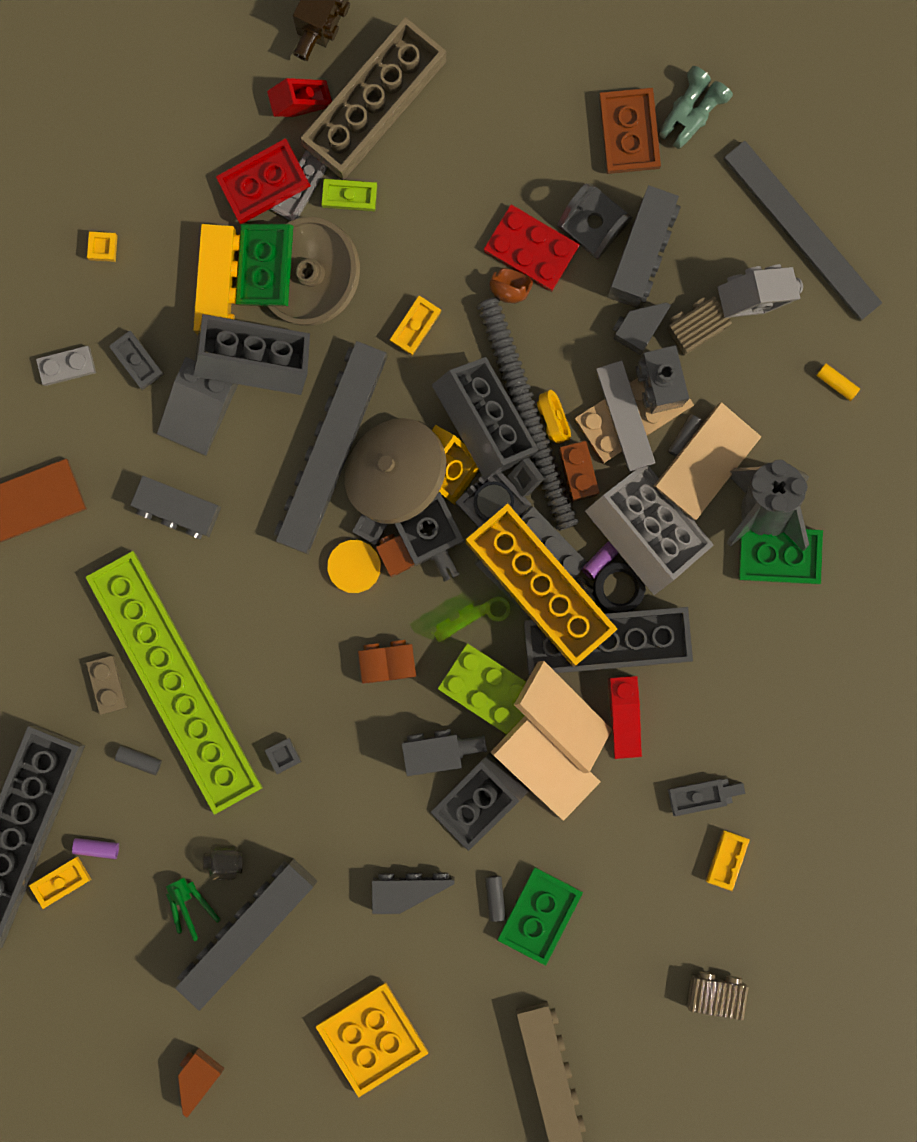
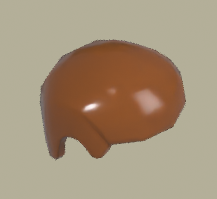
[490,268,533,304]

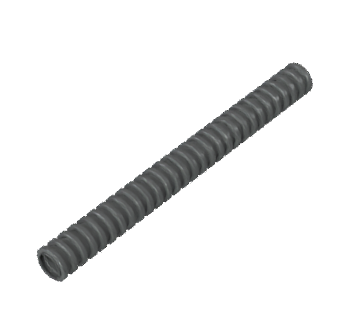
[477,297,579,531]

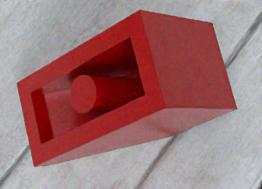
[267,78,332,117]

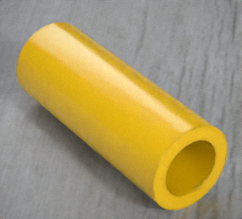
[816,363,860,401]

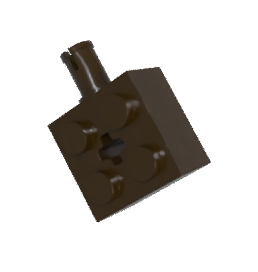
[293,0,350,61]

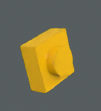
[87,231,118,262]

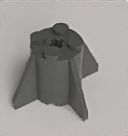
[727,460,809,551]

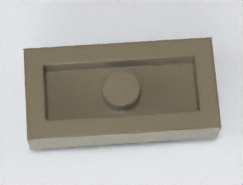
[86,656,128,715]

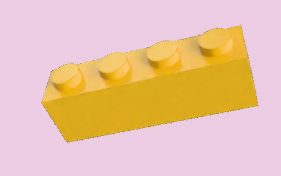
[193,224,240,335]

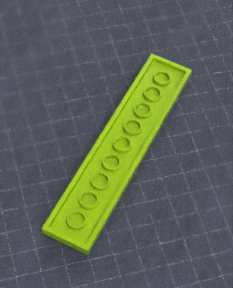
[86,551,263,815]

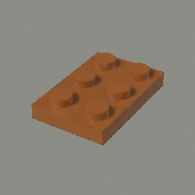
[599,88,661,174]

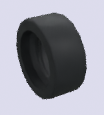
[593,562,646,613]

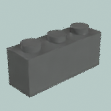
[130,476,221,540]

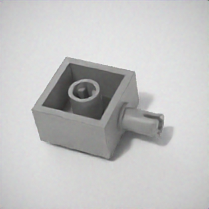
[718,264,803,318]

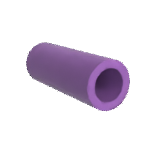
[582,541,619,580]
[72,838,119,859]

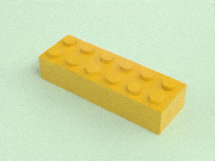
[466,504,618,667]

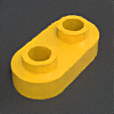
[537,390,571,444]

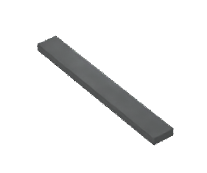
[723,141,882,321]

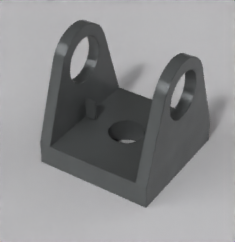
[557,183,633,260]

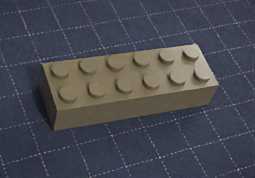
[301,17,447,180]

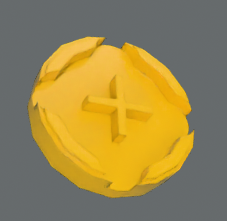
[327,540,381,593]

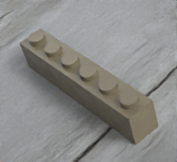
[516,1001,586,1142]

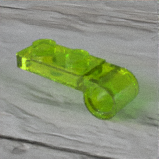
[433,597,510,643]

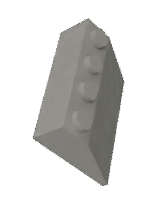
[585,466,714,595]

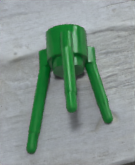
[166,878,220,941]

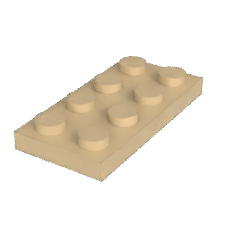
[574,378,694,464]

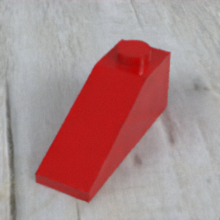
[608,676,642,759]

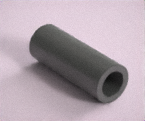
[668,414,703,457]
[115,746,162,776]
[485,875,506,922]

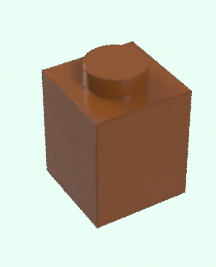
[376,534,415,578]

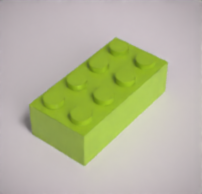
[438,643,526,734]

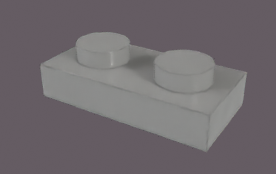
[36,346,96,386]

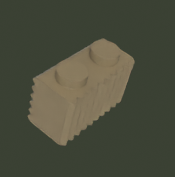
[667,297,732,356]
[687,971,749,1020]

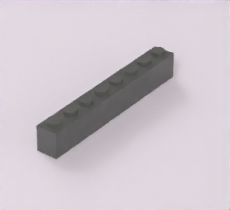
[274,341,387,555]

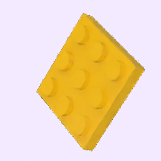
[316,982,429,1098]

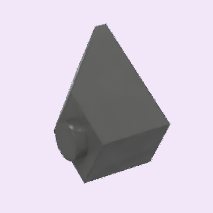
[612,302,671,355]

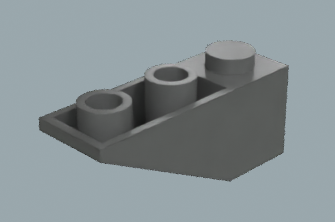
[372,872,454,914]

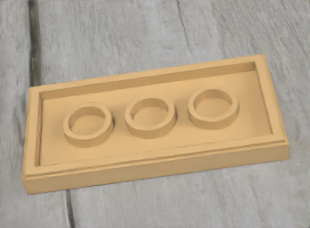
[653,402,761,520]
[514,661,612,773]
[491,716,601,821]

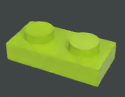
[322,179,377,212]

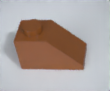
[178,1048,224,1118]

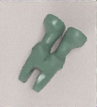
[659,66,733,149]

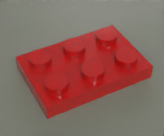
[216,138,311,224]
[484,204,580,292]

